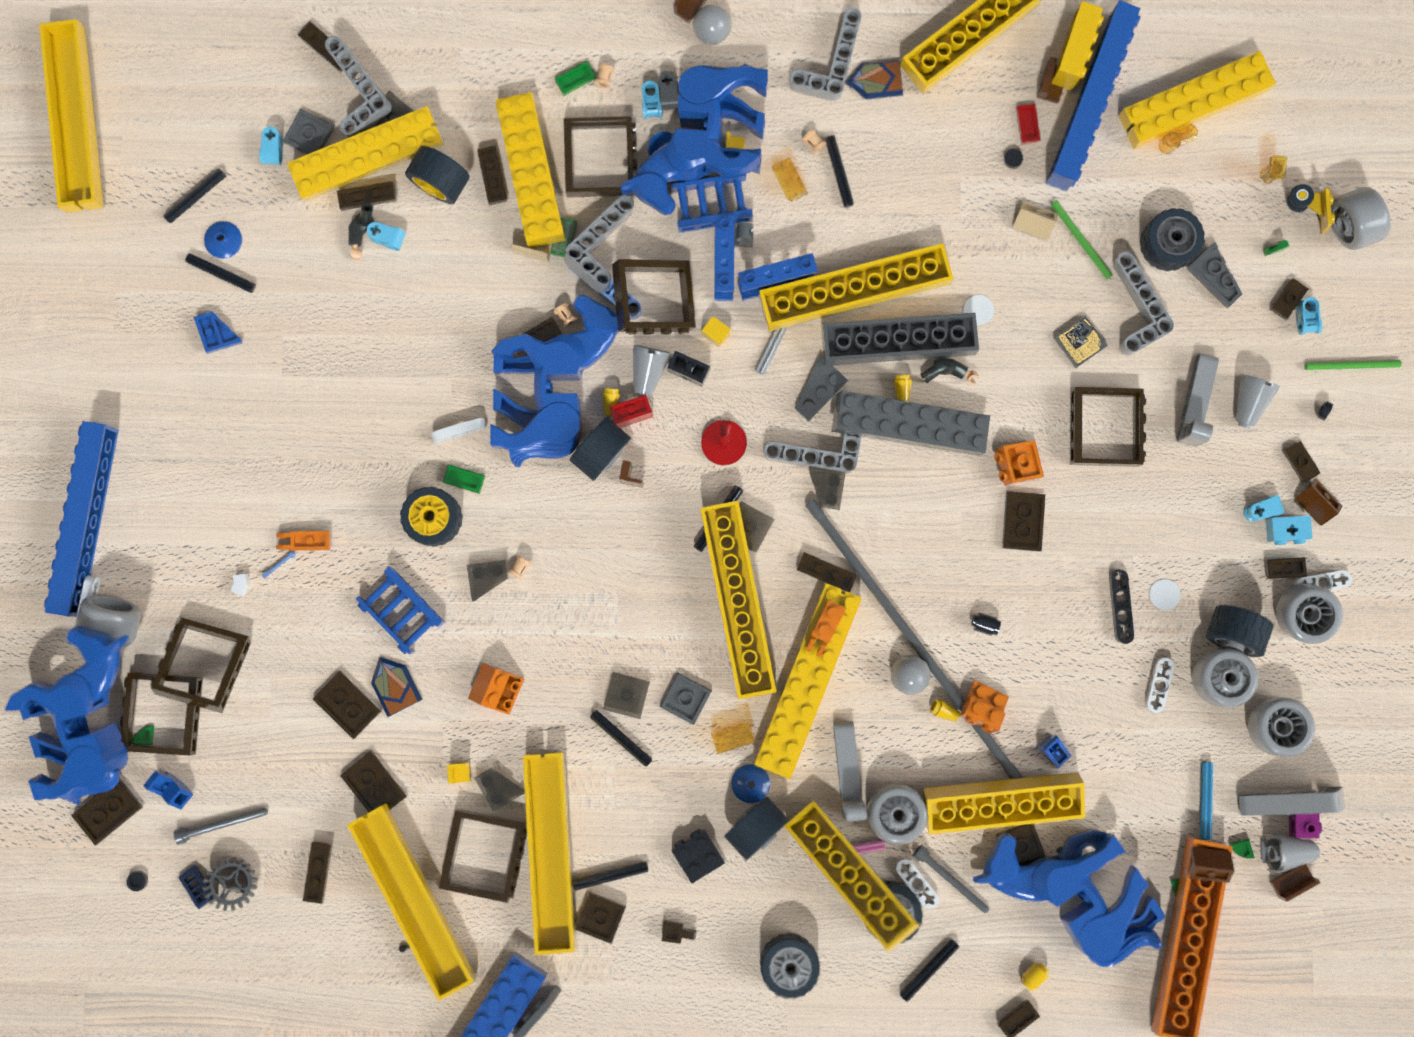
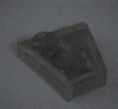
[808,467,846,511]
[467,559,508,602]
[474,768,525,812]

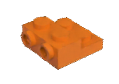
[994,440,1044,486]
[959,680,1009,733]

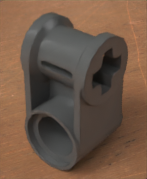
[659,72,679,111]

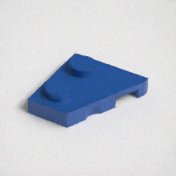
[194,312,242,354]

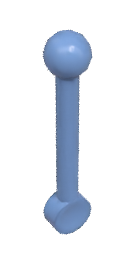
[261,551,296,579]

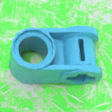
[642,81,662,120]
[260,126,283,165]
[367,222,406,251]
[1296,297,1322,335]
[1244,495,1285,522]

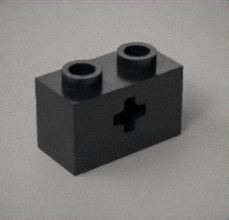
[667,351,710,387]

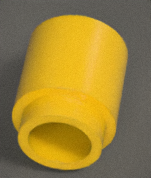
[1020,962,1049,992]

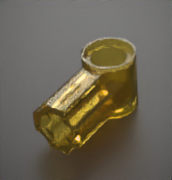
[1159,123,1199,154]
[1260,155,1288,184]

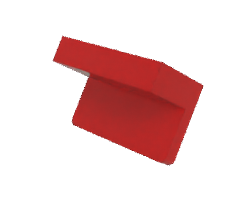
[610,395,653,428]

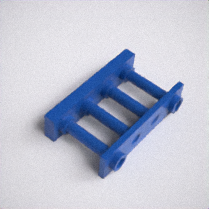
[671,174,753,233]
[714,215,735,301]
[737,253,818,301]
[356,566,445,654]

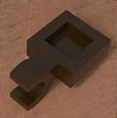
[661,920,697,944]

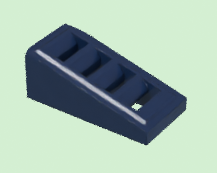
[178,865,216,910]

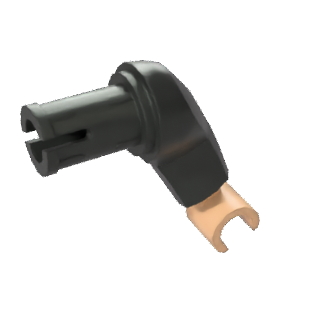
[348,203,374,260]
[920,358,979,385]

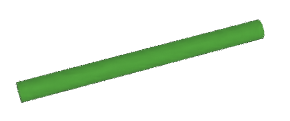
[1050,200,1112,280]
[1304,360,1402,370]

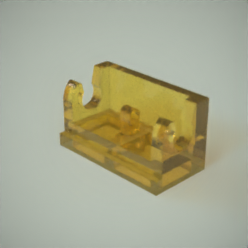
[771,157,808,202]
[711,722,754,754]

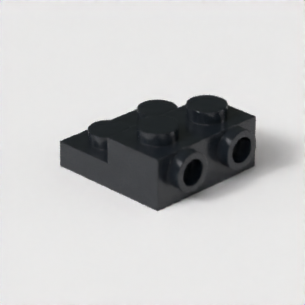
[672,829,725,884]

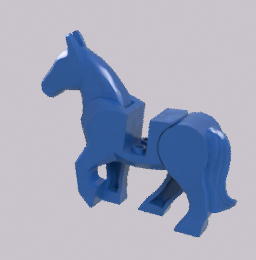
[620,63,768,215]
[490,295,618,468]
[5,625,129,805]
[973,829,1166,967]

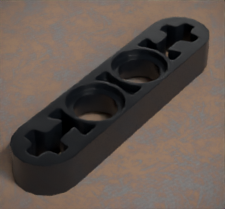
[1109,569,1134,644]

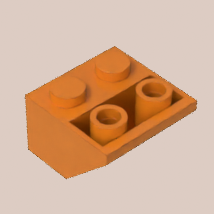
[468,663,524,715]

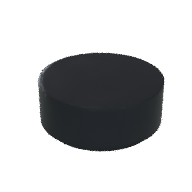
[1004,149,1023,169]
[1317,401,1334,421]
[126,871,148,892]

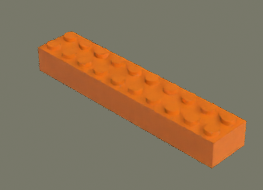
[1151,836,1233,1037]

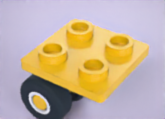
[1287,184,1335,234]

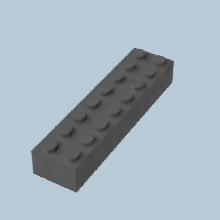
[821,313,979,366]
[831,391,990,456]

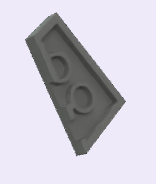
[1187,242,1242,308]
[795,354,848,422]
[511,985,562,1037]

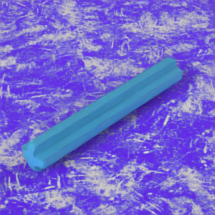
[1200,762,1213,840]

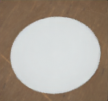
[963,295,994,325]
[1149,579,1181,610]

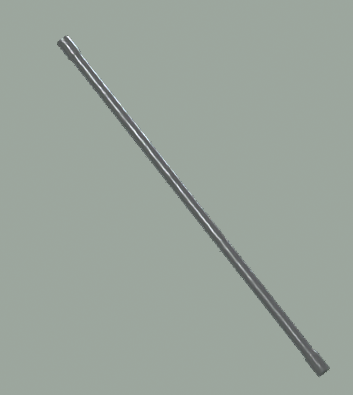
[805,499,1024,779]

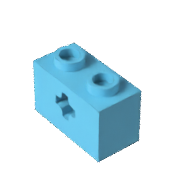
[1266,516,1313,545]

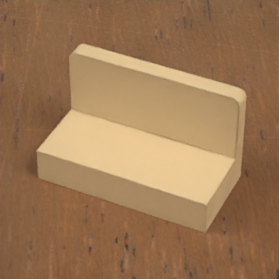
[1013,200,1058,240]
[510,233,552,262]

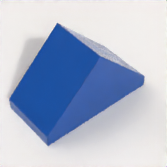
[1037,734,1071,769]

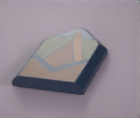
[845,59,903,100]
[371,657,423,717]

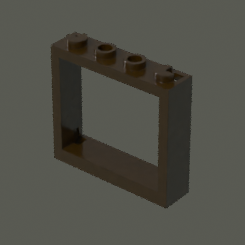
[563,116,637,198]
[612,259,696,335]
[1070,387,1146,467]
[150,617,251,713]
[120,673,203,756]
[438,809,527,903]

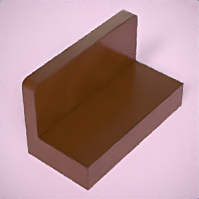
[674,0,707,24]
[1037,57,1063,104]
[619,460,644,488]
[1295,479,1343,526]
[1189,847,1235,883]
[1269,864,1321,902]

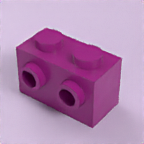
[1289,813,1322,839]

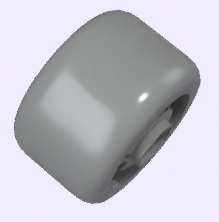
[1331,187,1390,250]
[1276,583,1343,644]
[75,595,141,647]
[1192,649,1258,707]
[1248,697,1315,757]
[866,783,928,844]

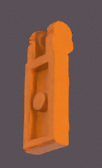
[276,531,331,551]
[805,600,846,657]

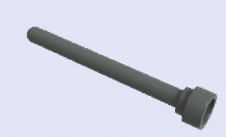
[174,808,268,845]
[912,844,989,913]

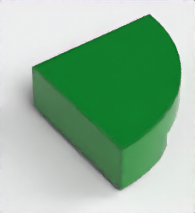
[1263,240,1289,256]
[132,726,154,745]
[1228,838,1255,859]

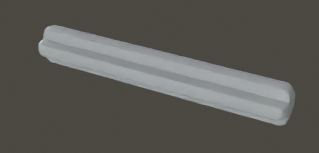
[755,327,787,375]

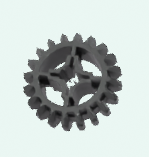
[202,857,258,911]

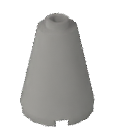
[633,345,670,399]
[1236,374,1280,429]
[1260,834,1320,874]

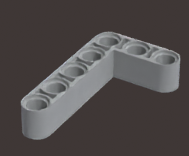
[789,8,861,101]
[325,36,392,137]
[564,195,634,293]
[1113,252,1174,356]
[1176,353,1219,447]
[763,434,862,474]
[833,721,867,822]
[1238,787,1345,816]

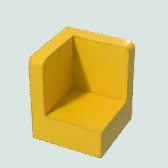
[725,131,745,149]
[701,316,731,348]
[447,762,471,785]

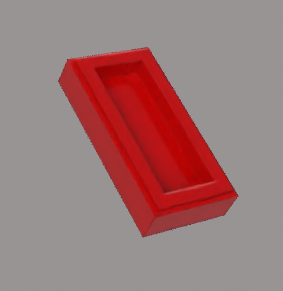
[1016,104,1041,144]

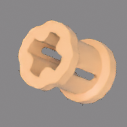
[594,64,615,88]
[802,129,827,155]
[553,302,578,328]
[507,555,532,580]

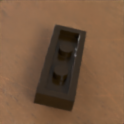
[297,21,350,73]
[477,146,507,205]
[337,181,397,211]
[797,552,857,593]
[303,841,332,904]

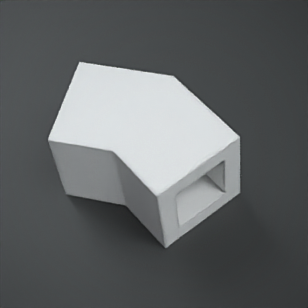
[230,574,250,597]

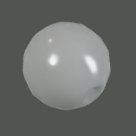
[693,5,731,45]
[891,655,931,695]

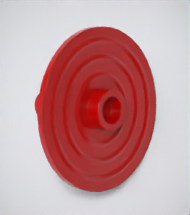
[701,420,747,466]

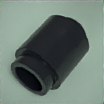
[971,612,1001,636]

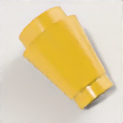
[893,375,912,402]
[602,388,620,416]
[930,699,960,722]

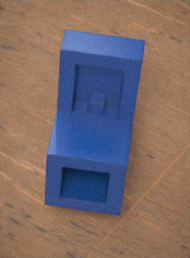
[143,770,194,809]

